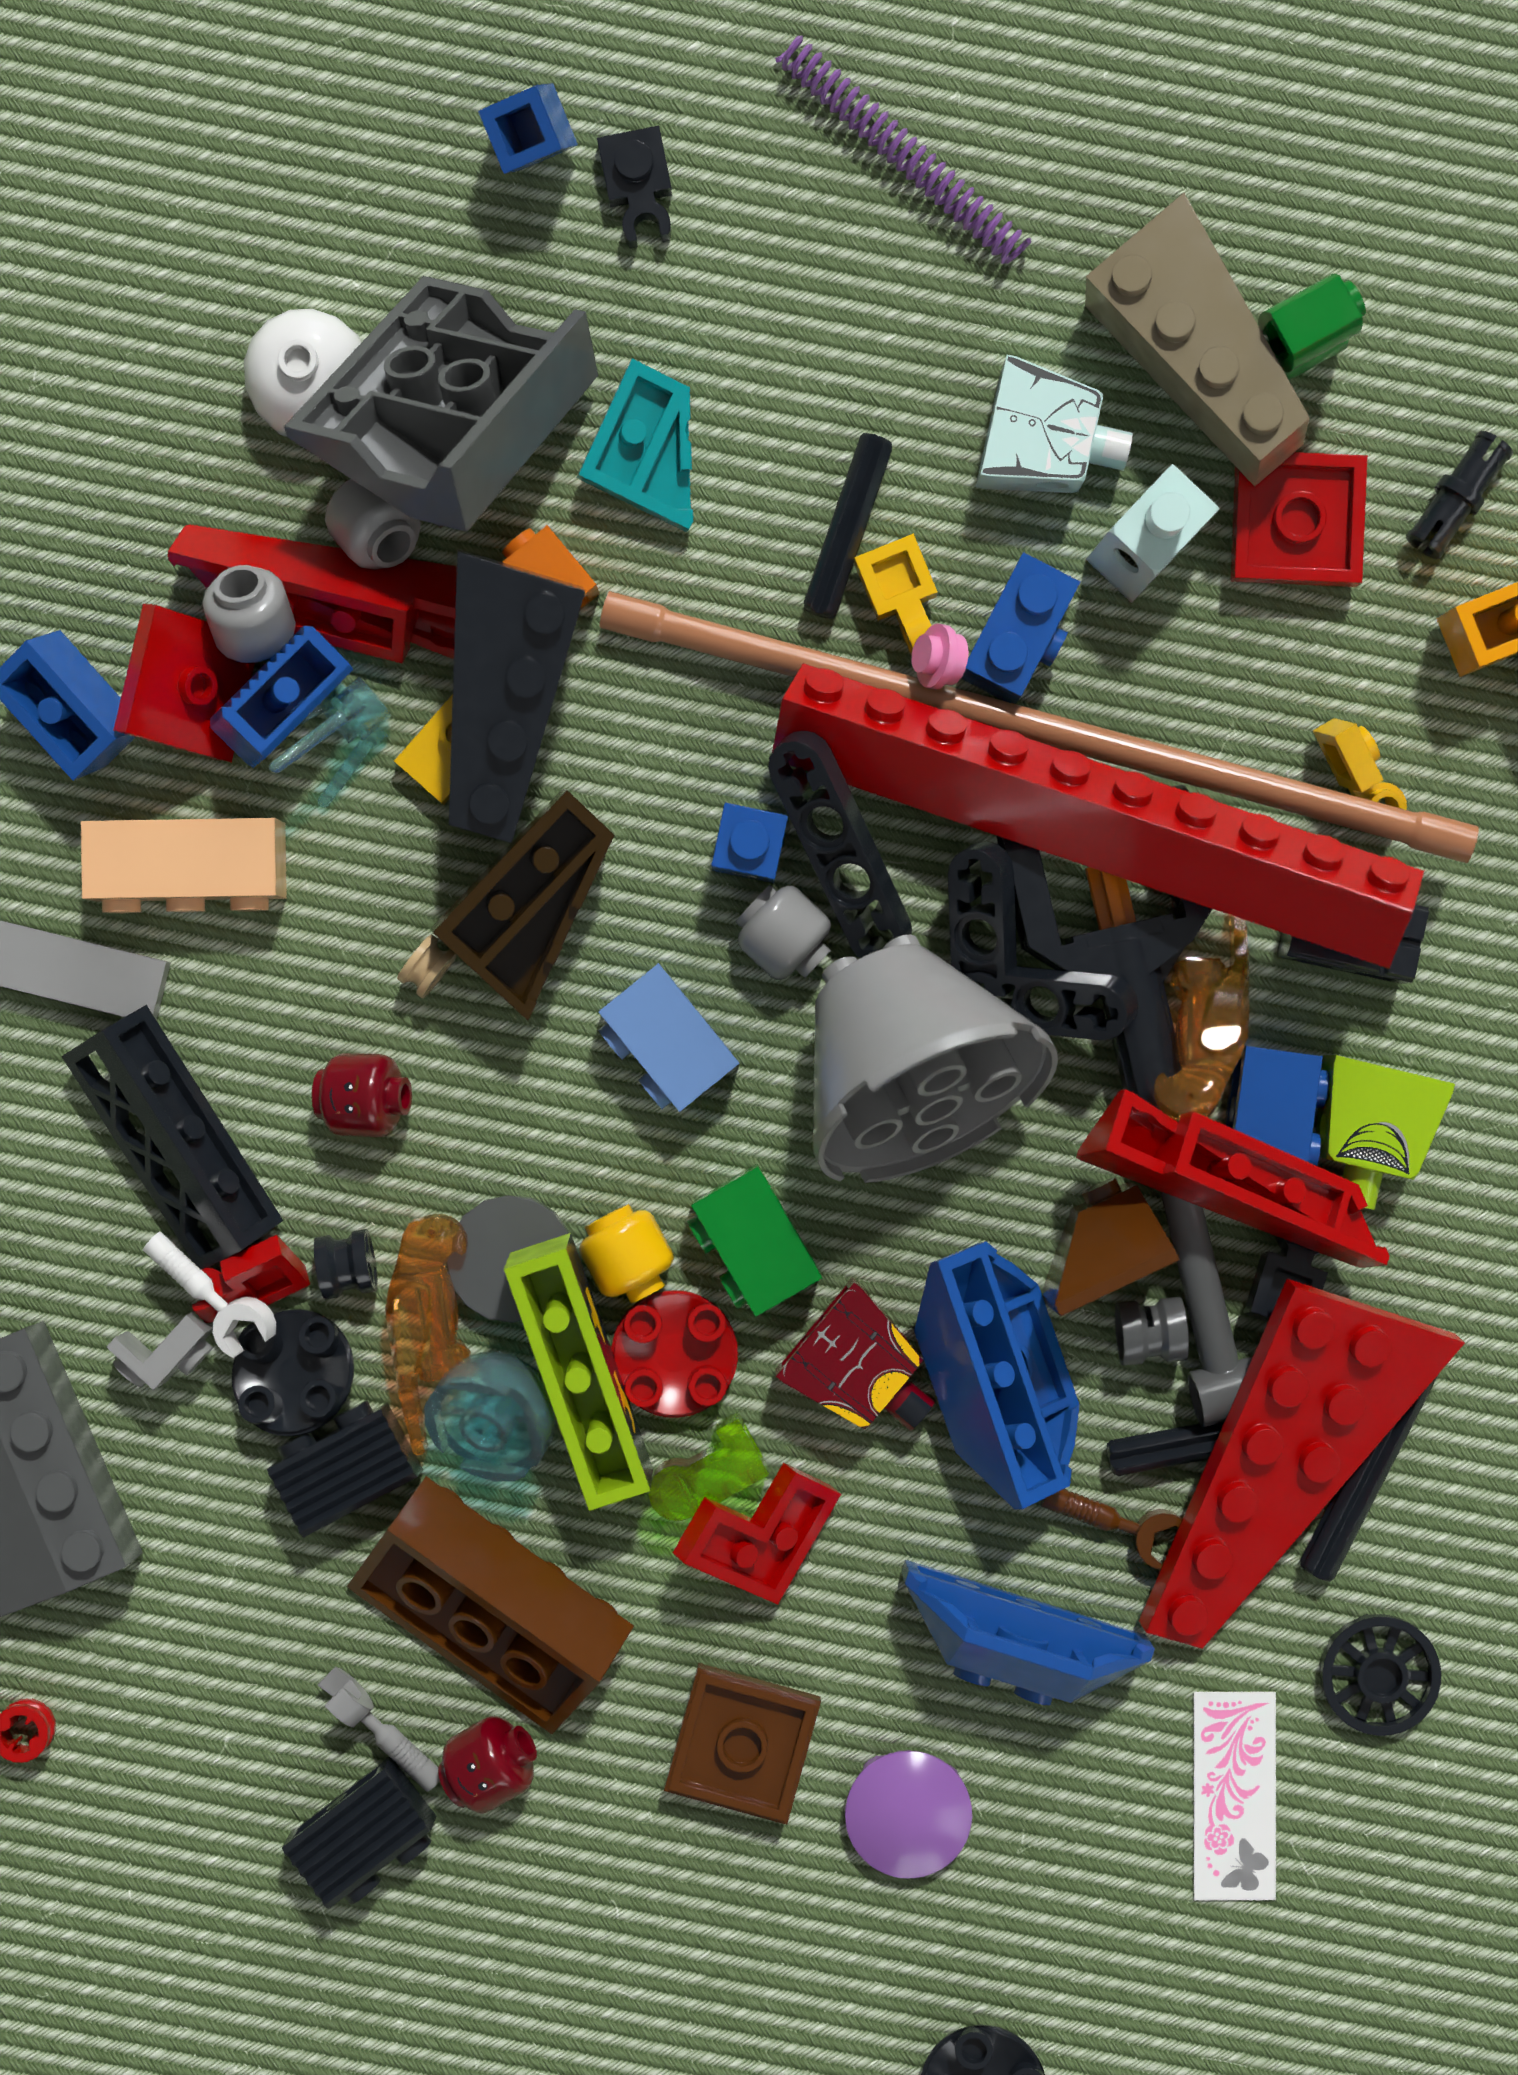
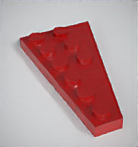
[1139,1279,1465,1649]

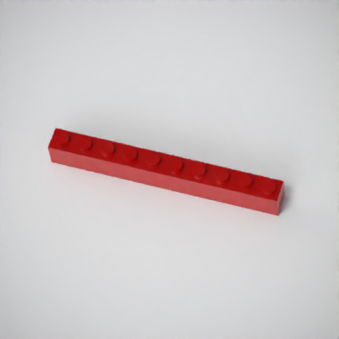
[772,663,1424,969]

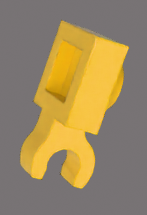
[854,533,938,657]

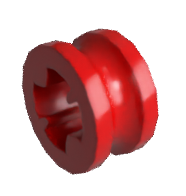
[0,1699,56,1763]

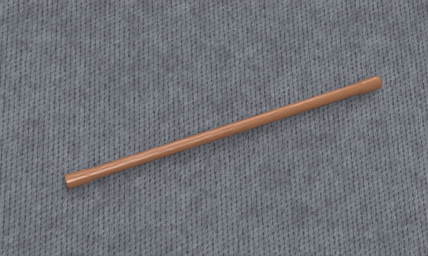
[600,591,1479,863]

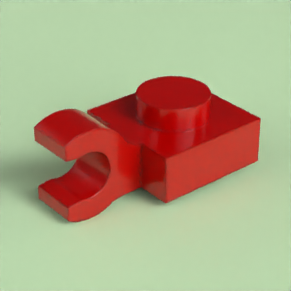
[192,1234,310,1323]

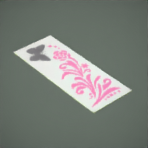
[1194,1692,1276,1900]

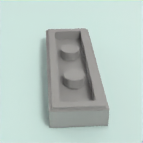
[0,920,171,1020]

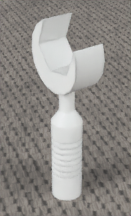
[142,1231,276,1358]

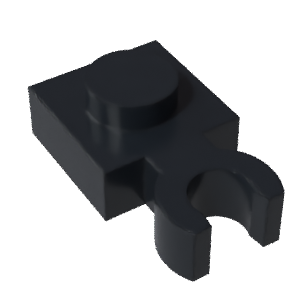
[597,125,672,249]
[1244,1236,1328,1322]

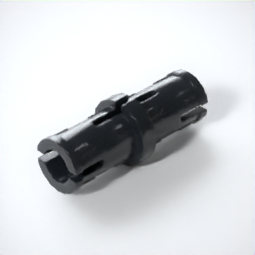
[1406,431,1513,559]

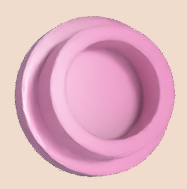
[912,623,968,689]

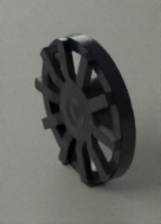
[1320,1614,1441,1736]

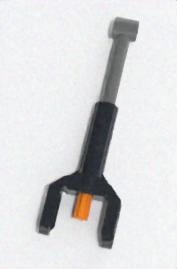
[996,784,1252,1427]

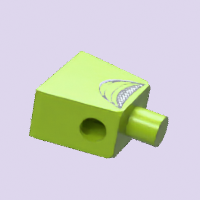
[1316,1055,1455,1210]

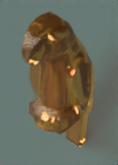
[1154,915,1249,1121]
[385,1214,471,1456]

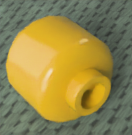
[579,1204,674,1304]

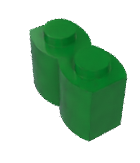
[1258,273,1366,381]

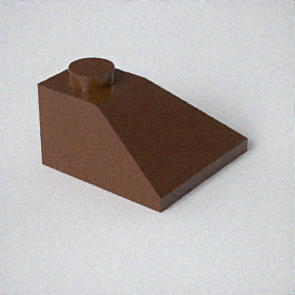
[1041,1177,1180,1317]

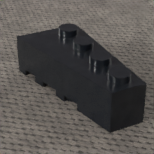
[449,549,586,843]

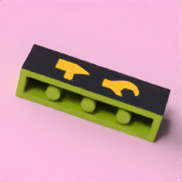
[504,1233,653,1511]

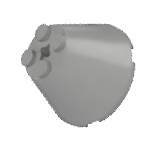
[813,935,1058,1183]

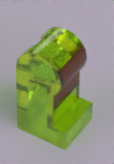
[649,1411,769,1521]

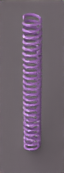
[775,35,1031,264]

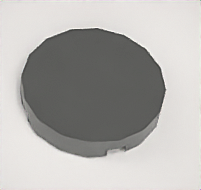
[446,1195,570,1323]

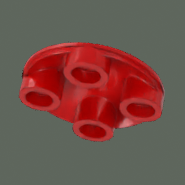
[611,1290,738,1418]

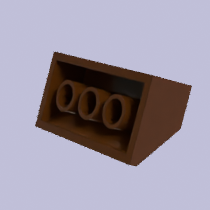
[347,1476,634,1734]

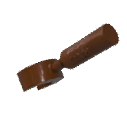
[1040,1489,1182,1569]

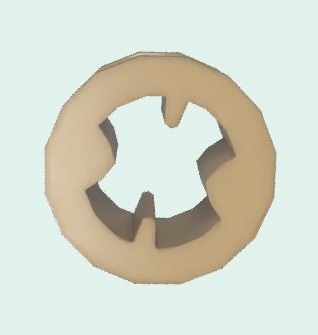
[397,934,457,999]

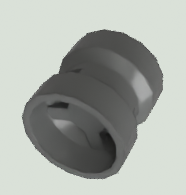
[1115,1297,1189,1366]

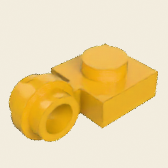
[1312,718,1407,810]

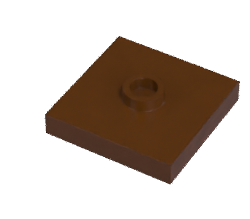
[664,1663,821,1825]

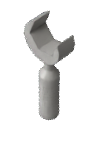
[317,1667,440,1792]

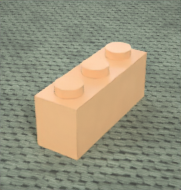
[81,818,287,913]

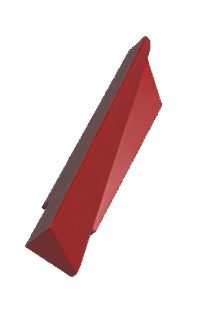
[168,525,457,663]
[1076,1089,1390,1268]

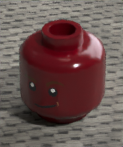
[311,1053,412,1137]
[438,1716,537,1814]

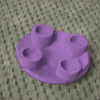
[845,1750,972,1879]

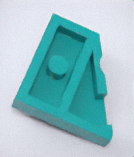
[576,358,693,532]

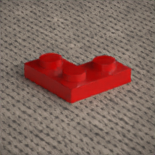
[672,1462,841,1605]

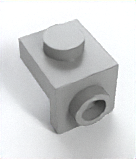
[107,1312,213,1390]

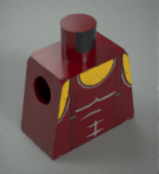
[775,1277,934,1431]

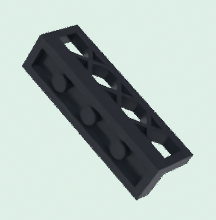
[61,1005,284,1269]

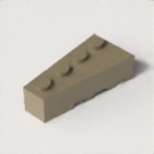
[1085,193,1310,487]

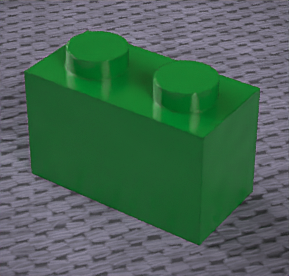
[687,1164,822,1317]

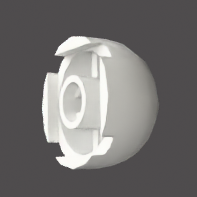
[244,309,362,437]

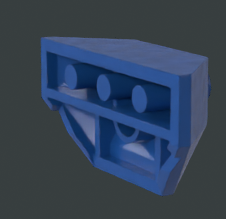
[914,1241,1080,1510]
[901,1559,1155,1705]

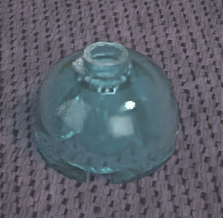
[424,1351,557,1482]

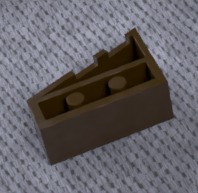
[432,789,614,1021]

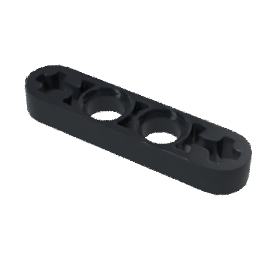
[768,730,912,958]

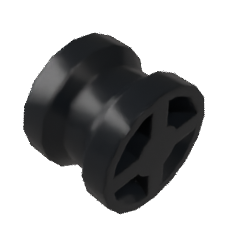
[314,1229,378,1300]

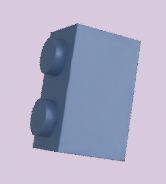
[598,963,740,1112]

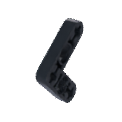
[948,841,1139,1041]

